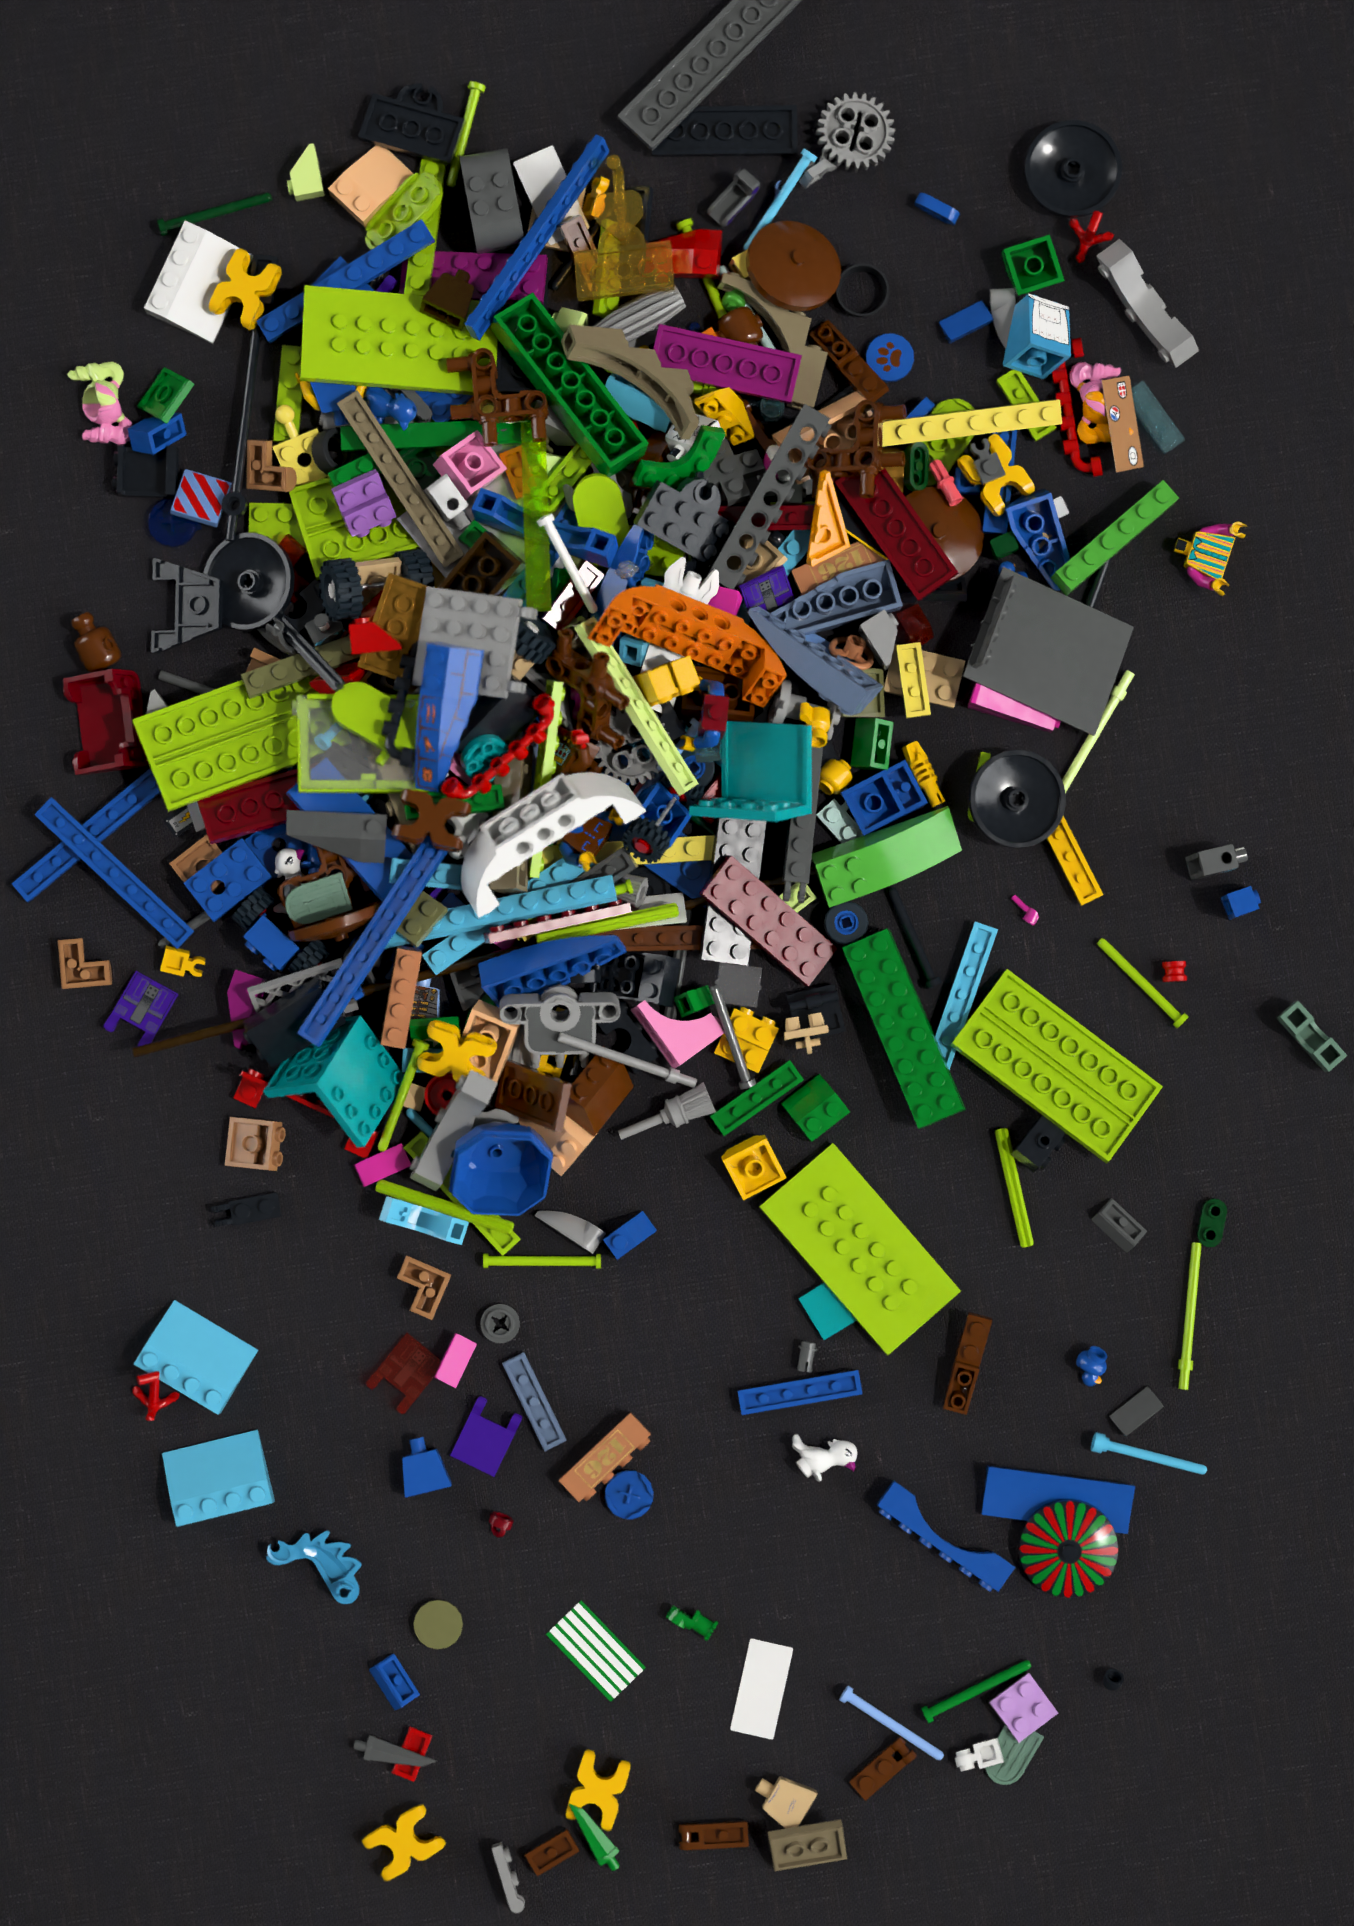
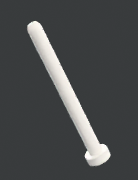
[537,513,598,614]

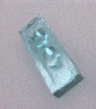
[1132,381,1185,455]

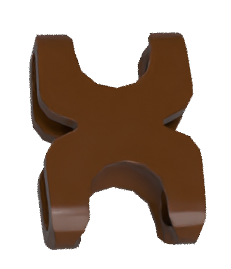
[391,789,472,853]

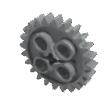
[816,92,895,171]
[595,708,669,785]

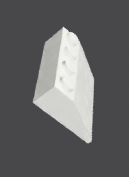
[144,221,253,344]

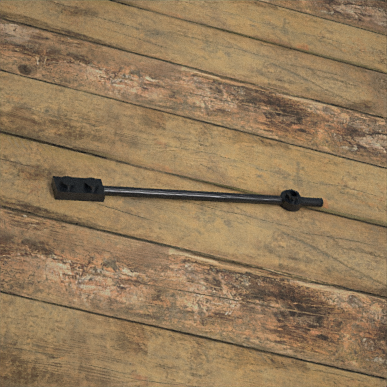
[221,254,279,542]

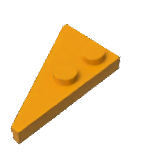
[806,470,851,567]

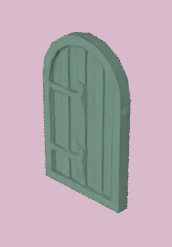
[285,872,353,924]
[985,1725,1044,1785]

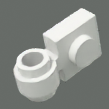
[955,1738,1004,1772]

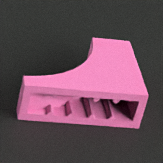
[631,1000,725,1069]

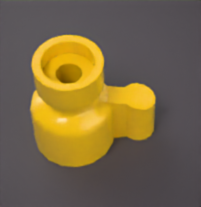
[800,702,831,748]

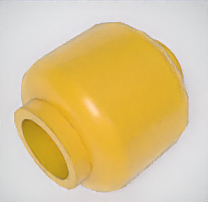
[819,759,852,795]

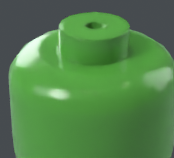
[722,289,746,312]

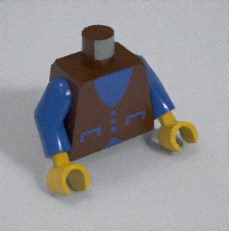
[557,808,623,871]

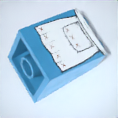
[1003,294,1071,379]

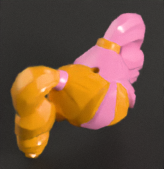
[1069,362,1133,444]

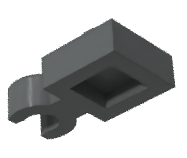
[970,438,1006,485]

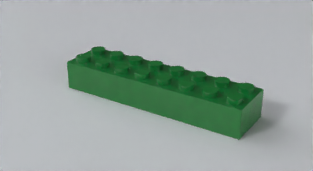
[490,292,649,477]
[842,929,966,1129]

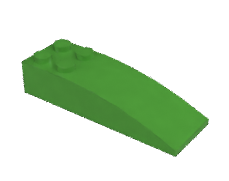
[811,806,962,908]

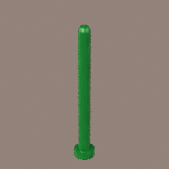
[921,1660,1031,1724]

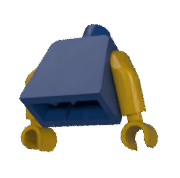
[295,372,367,426]

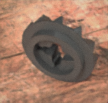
[481,1304,520,1343]

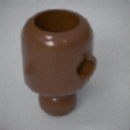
[717,306,763,345]
[71,612,121,673]

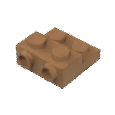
[169,834,225,895]
[225,1117,286,1171]

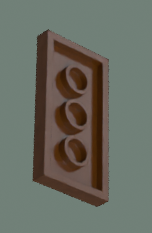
[495,1060,572,1132]

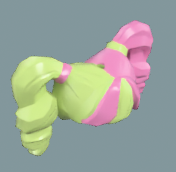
[67,362,133,445]

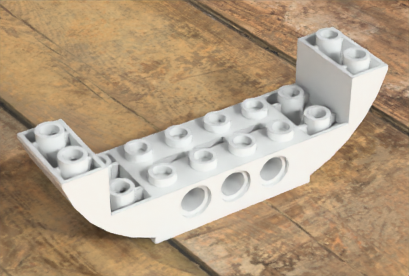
[461,772,646,918]

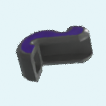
[707,169,760,227]

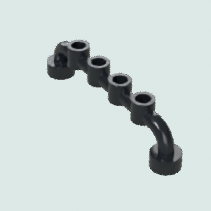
[381,640,419,768]

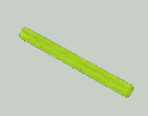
[535,903,679,944]
[375,1179,514,1235]

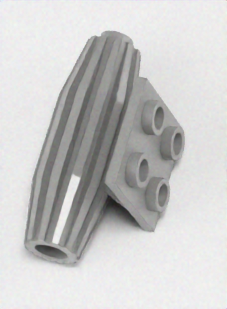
[593,285,686,348]

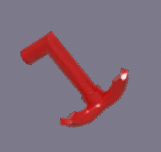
[1069,211,1114,263]
[133,1371,179,1421]

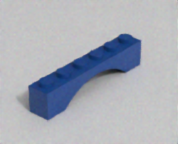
[471,488,619,568]
[877,1480,1015,1592]

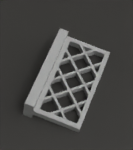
[247,958,359,1014]

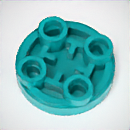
[460,734,508,782]

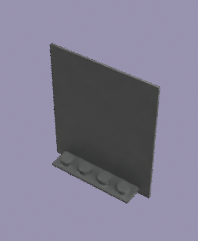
[963,567,1134,736]

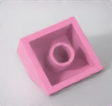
[433,430,507,501]

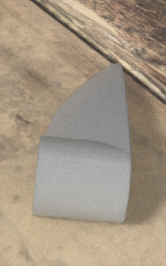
[990,288,1016,349]
[535,1211,606,1254]

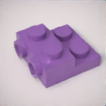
[331,469,396,537]

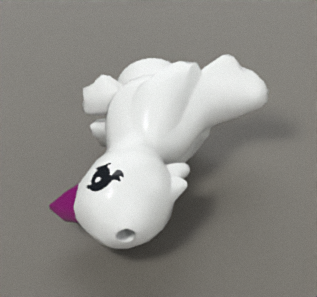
[273,848,305,914]
[792,1434,858,1482]

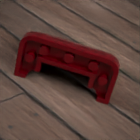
[63,669,148,775]

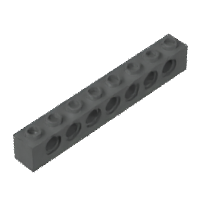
[707,404,832,589]

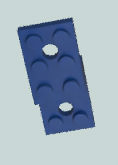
[184,823,309,922]

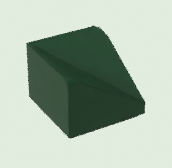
[990,531,1019,560]

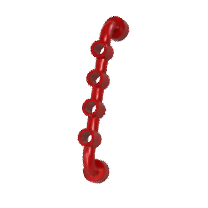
[1052,337,1103,477]
[441,693,555,800]

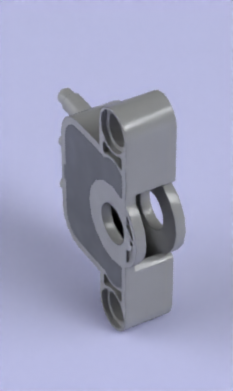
[499,985,621,1069]

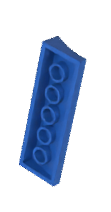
[285,758,413,903]
[981,1465,1136,1534]

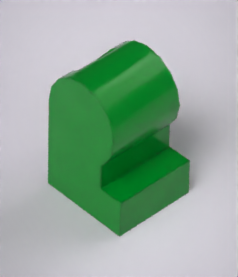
[674,985,715,1018]

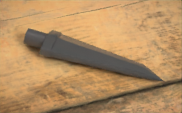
[354,1735,437,1767]

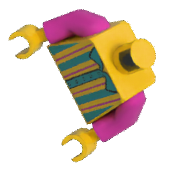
[1174,521,1247,596]

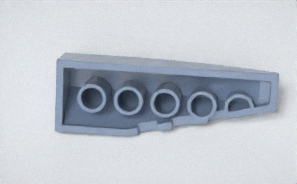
[756,559,903,638]
[747,606,884,716]

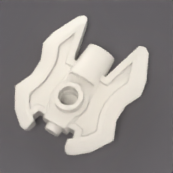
[663,557,719,604]

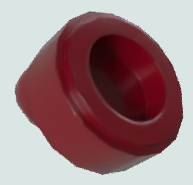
[488,1511,514,1538]

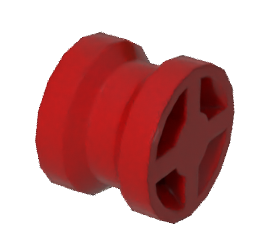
[1162,961,1187,982]

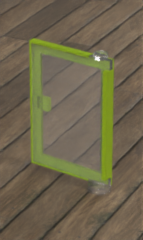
[292,694,432,793]

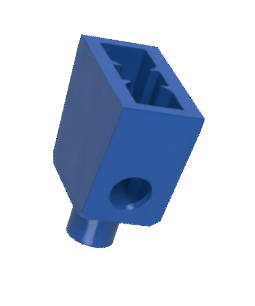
[402,1437,452,1498]

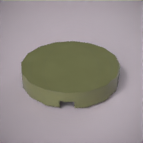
[414,1600,463,1649]

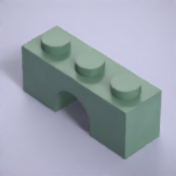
[1276,1001,1347,1072]

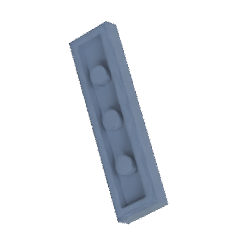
[502,1352,567,1451]

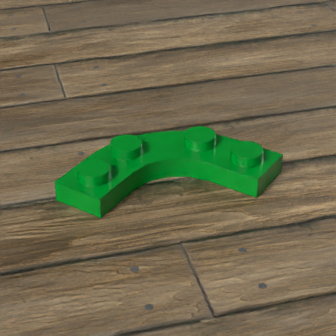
[632,425,726,488]

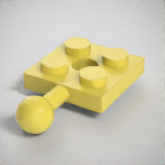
[272,405,328,487]

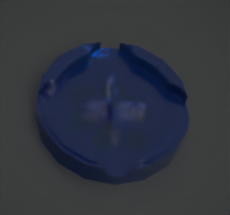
[148,499,197,547]

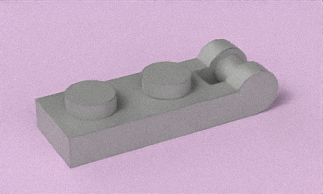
[492,1842,525,1913]

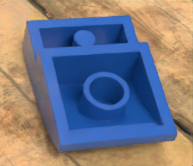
[841,760,928,836]

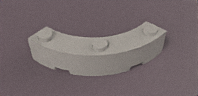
[1096,239,1199,368]
[409,1070,497,1191]

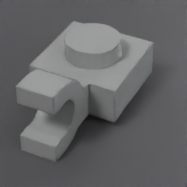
[799,152,838,189]

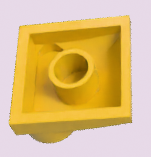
[721,1135,786,1200]

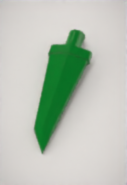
[568,1803,620,1871]

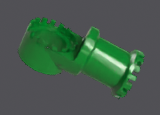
[666,1605,718,1641]

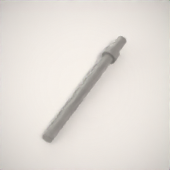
[557,1032,697,1088]

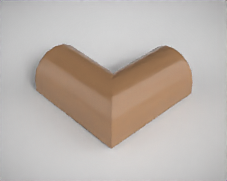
[246,439,297,492]
[58,938,112,989]
[397,1256,451,1320]

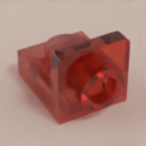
[896,604,934,645]

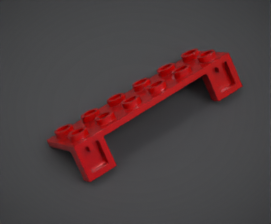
[233,1068,379,1159]

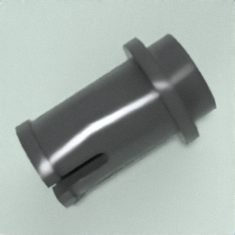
[796,1341,818,1373]

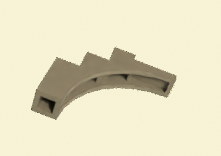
[717,272,828,410]
[561,325,699,440]

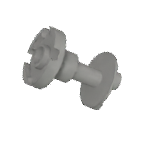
[768,679,841,740]

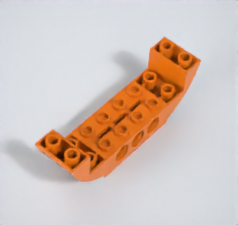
[588,584,786,708]

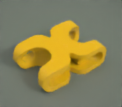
[209,248,282,330]
[957,434,1035,517]
[416,1020,497,1082]
[566,1749,630,1831]
[361,1804,446,1881]

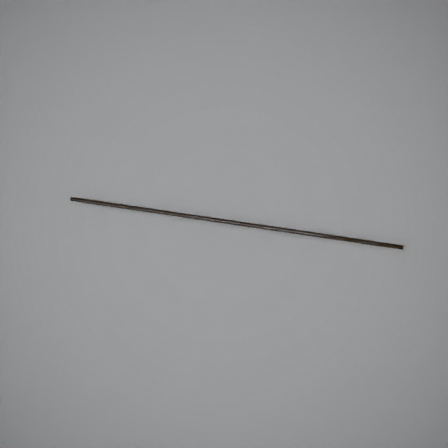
[132,867,817,1057]

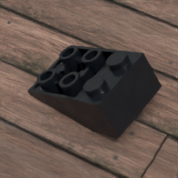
[597,951,681,1008]

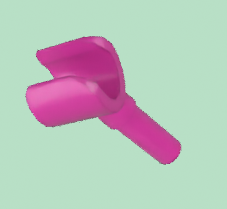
[1011,895,1039,925]

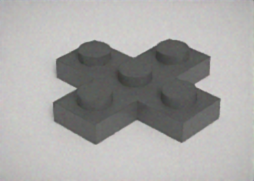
[703,437,765,506]

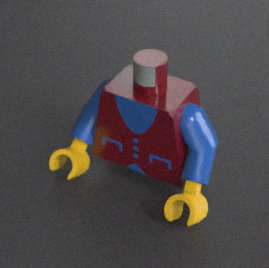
[679,676,729,752]

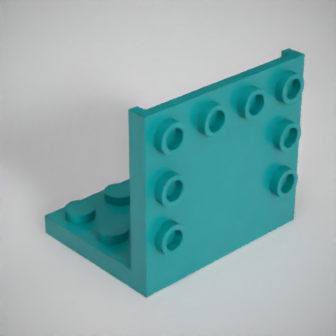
[689,721,812,822]
[263,1015,404,1148]

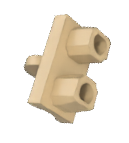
[783,1013,829,1054]

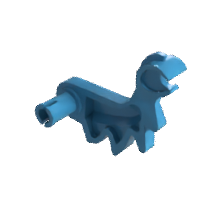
[266,1530,362,1604]

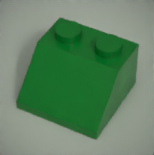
[1001,234,1065,296]
[781,1074,850,1142]

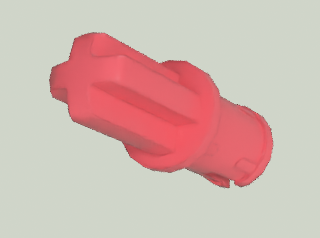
[929,459,963,506]

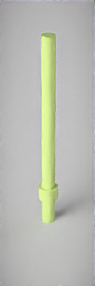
[1062,670,1135,793]

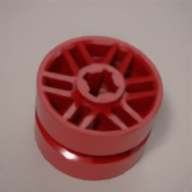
[424,1073,457,1115]

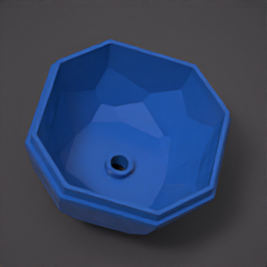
[449,1121,553,1216]

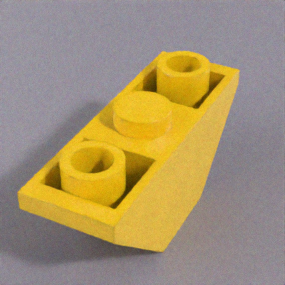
[694,387,754,446]

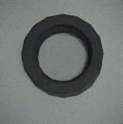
[312,427,359,475]

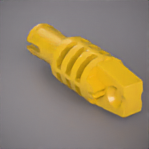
[902,741,945,808]

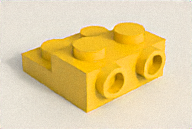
[714,1006,779,1073]

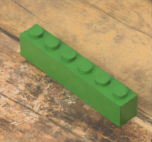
[1051,480,1179,596]

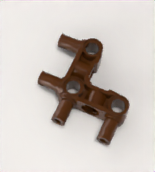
[446,348,549,447]
[807,400,906,500]
[546,628,630,750]
[277,845,358,928]

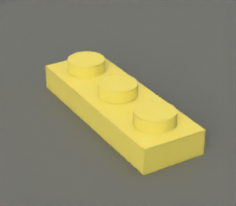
[896,642,931,719]

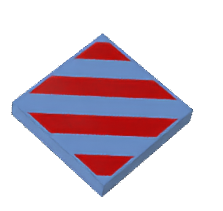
[170,469,232,527]

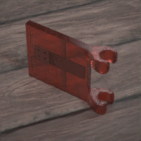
[366,1333,441,1414]

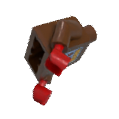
[539,715,600,780]

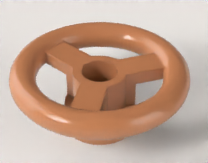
[828,635,875,670]

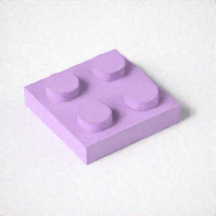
[989,1673,1058,1743]

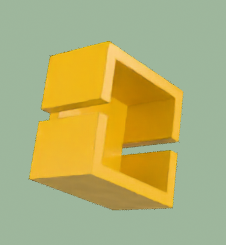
[632,655,700,707]

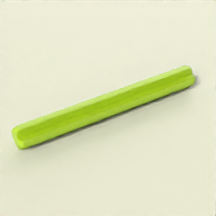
[995,1128,1034,1248]

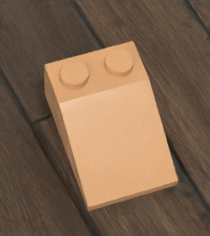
[328,145,413,228]
[449,999,522,1082]
[518,1115,598,1176]

